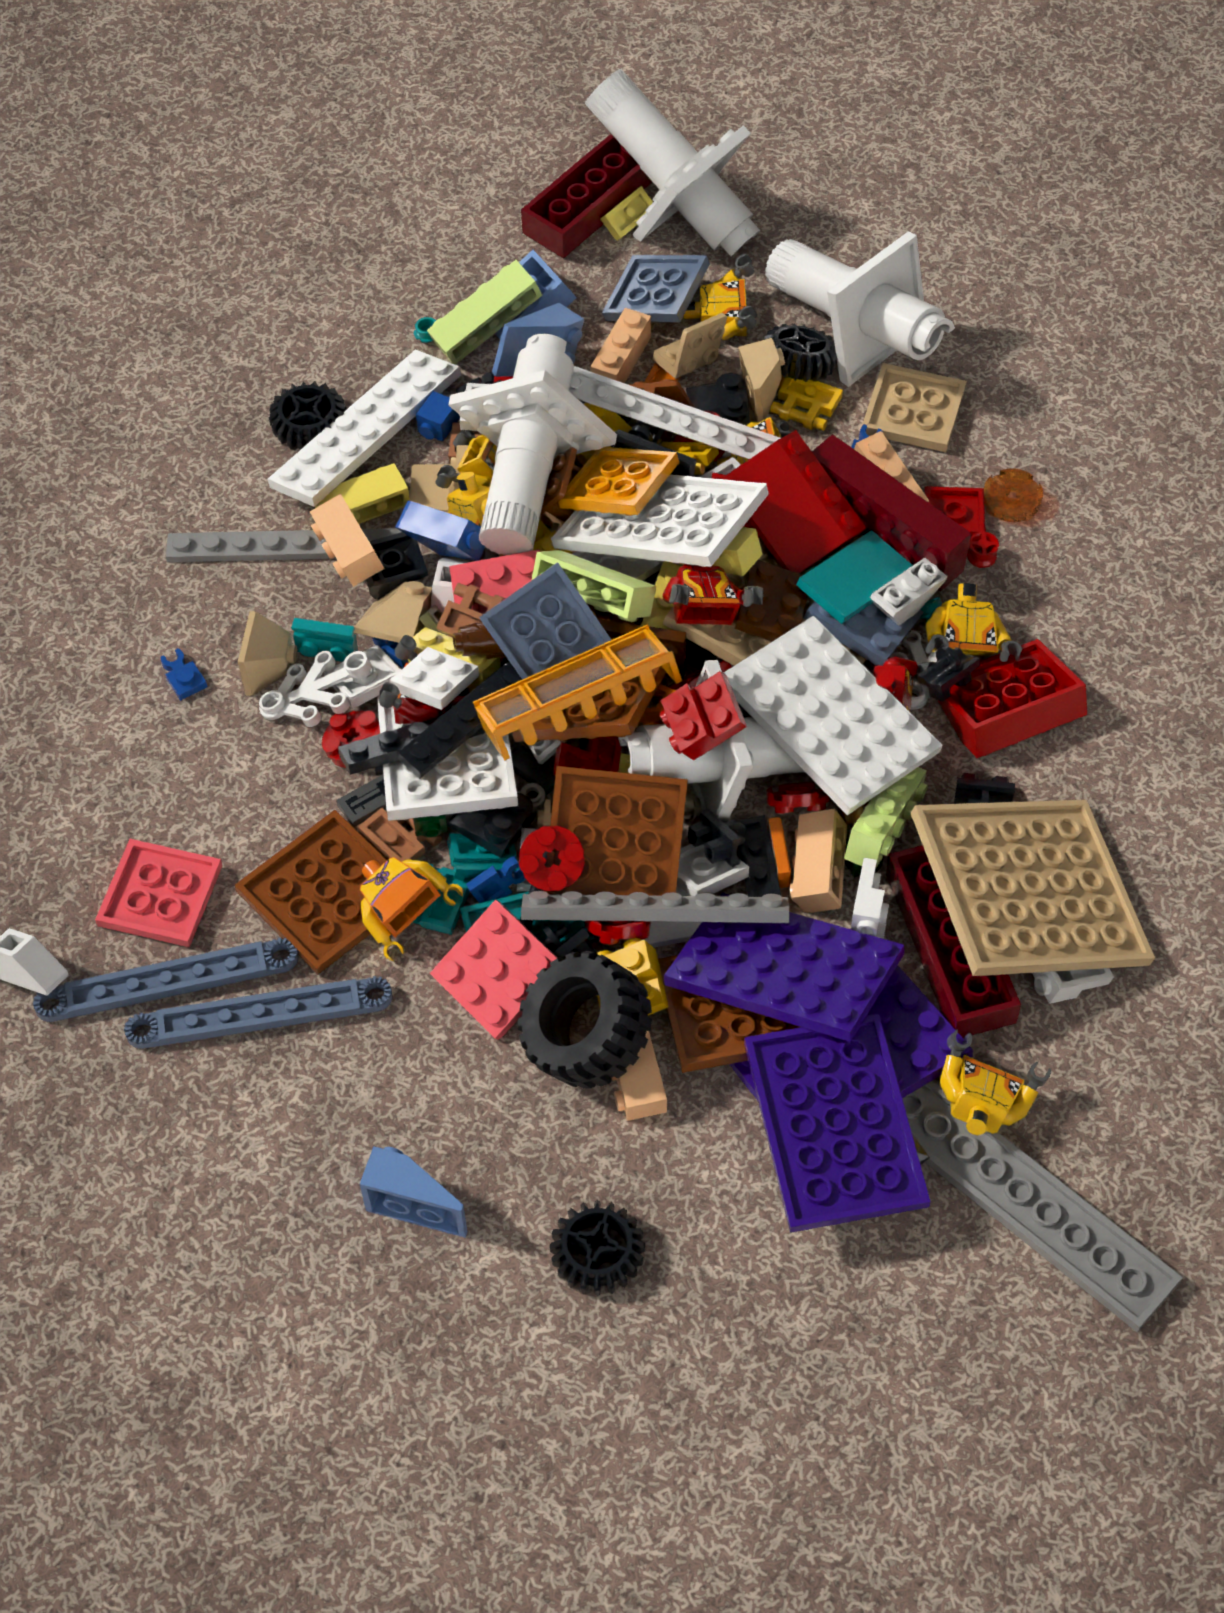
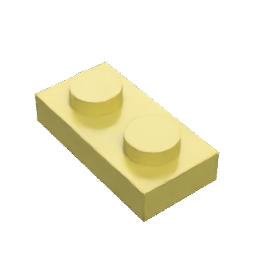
[600,186,653,241]

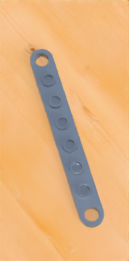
[33,938,298,1022]
[124,976,393,1049]

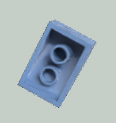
[495,250,577,339]
[492,303,584,377]
[360,1146,468,1238]

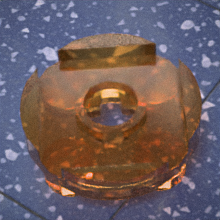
[984,468,1043,522]

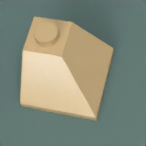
[738,338,785,422]
[354,581,432,643]
[238,611,297,696]

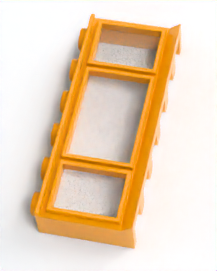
[473,624,682,761]

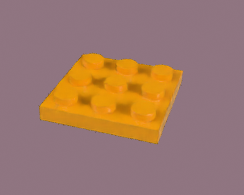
[558,447,680,516]

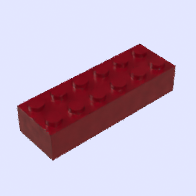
[521,134,652,259]
[812,434,971,592]
[886,845,1021,1038]

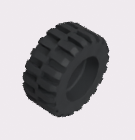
[518,951,652,1089]

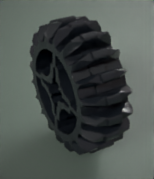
[764,323,837,382]
[269,381,347,450]
[550,1200,645,1296]

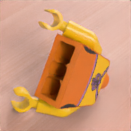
[360,857,463,961]

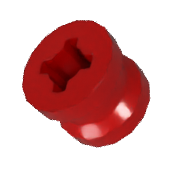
[967,531,999,568]

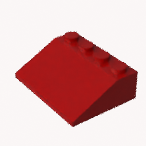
[721,430,866,574]
[938,639,1088,758]

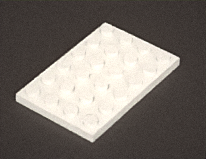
[551,475,769,567]
[724,616,943,816]
[377,695,518,821]

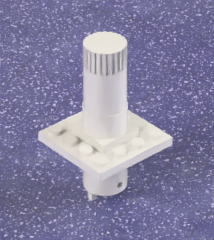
[585,69,760,256]
[765,231,955,387]
[448,334,617,556]
[618,660,805,822]

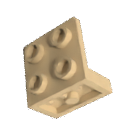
[652,313,727,379]
[409,445,468,512]

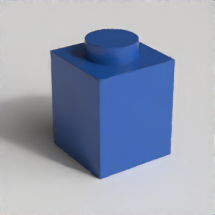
[416,391,460,442]

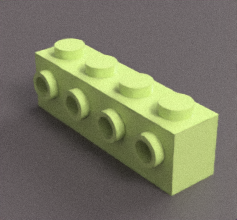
[427,260,542,365]
[531,550,657,622]
[844,767,928,868]

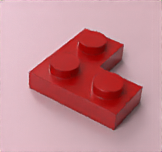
[553,736,622,776]

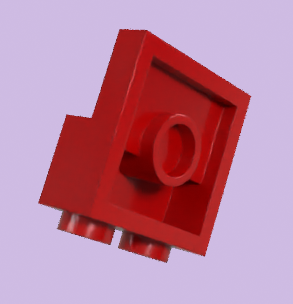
[659,671,747,761]

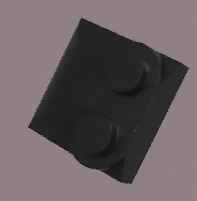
[686,373,750,426]
[365,532,428,600]
[447,792,537,858]

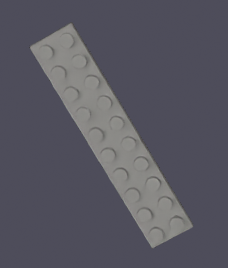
[902,1081,1183,1333]

